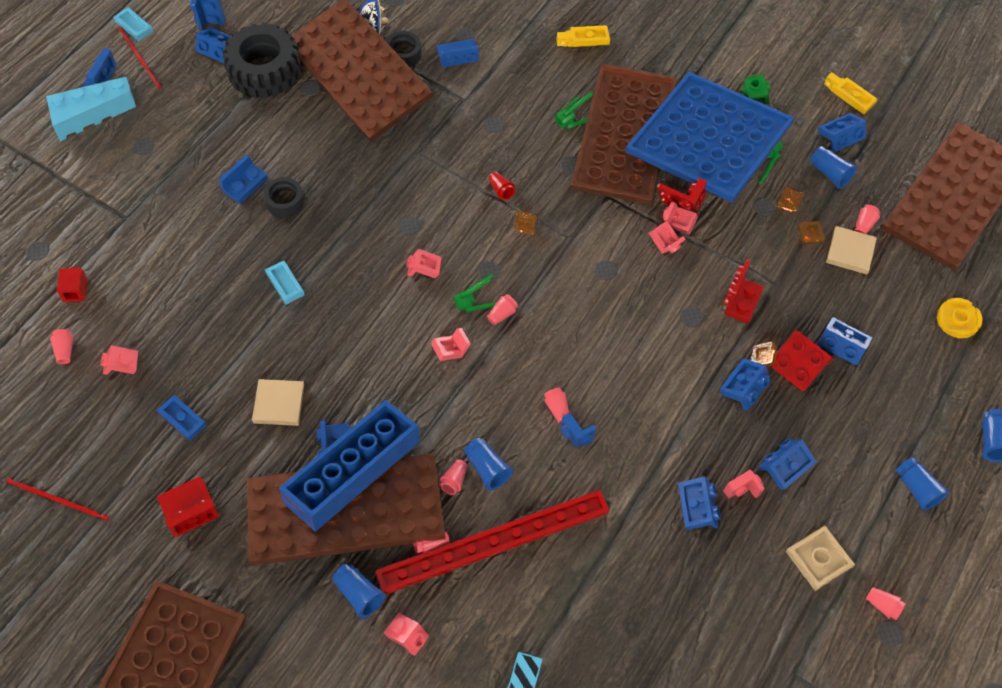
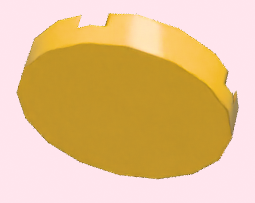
[937,298,983,338]

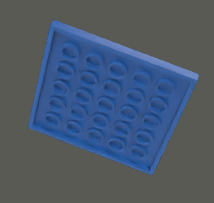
[626,72,794,203]

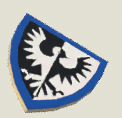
[358,0,388,35]

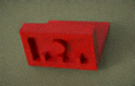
[657,178,707,213]
[723,259,764,324]
[769,330,834,391]
[157,476,220,538]

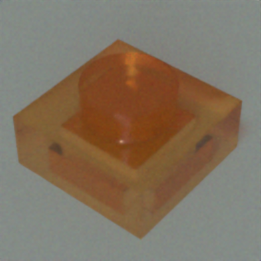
[777,186,804,213]
[515,211,538,234]
[798,221,825,245]
[751,341,777,366]

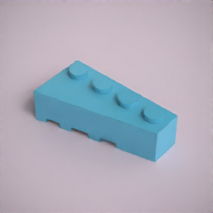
[46,77,136,141]

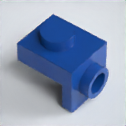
[560,413,597,448]

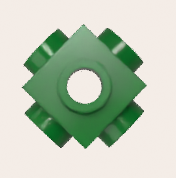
[741,74,771,104]

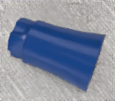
[810,146,857,189]
[982,409,1002,462]
[464,438,513,491]
[896,458,950,511]
[332,563,386,619]

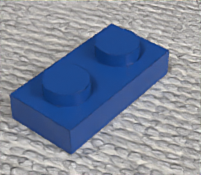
[157,395,207,441]

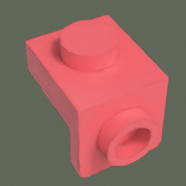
[663,201,698,235]
[649,221,686,254]
[431,328,470,361]
[100,345,138,375]
[384,613,429,656]

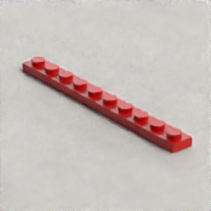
[375,490,610,595]

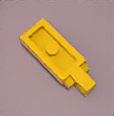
[556,25,610,47]
[824,72,877,115]

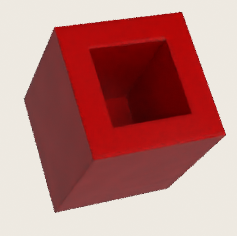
[57,267,88,302]

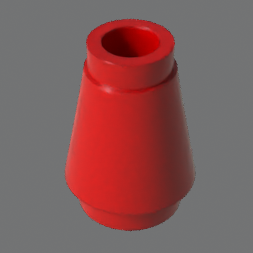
[488,172,515,200]

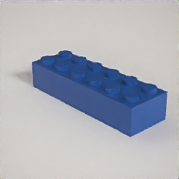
[279,400,420,532]

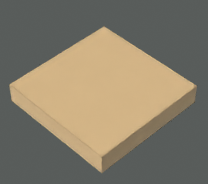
[826,226,877,274]
[252,379,305,426]
[786,526,855,591]

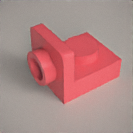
[406,249,441,279]
[723,469,764,498]

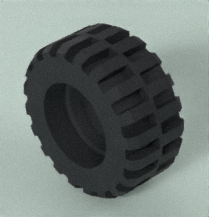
[223,23,301,98]

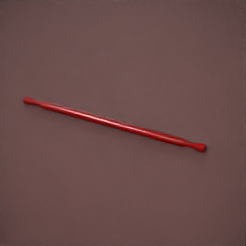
[118,27,161,88]
[6,478,109,521]

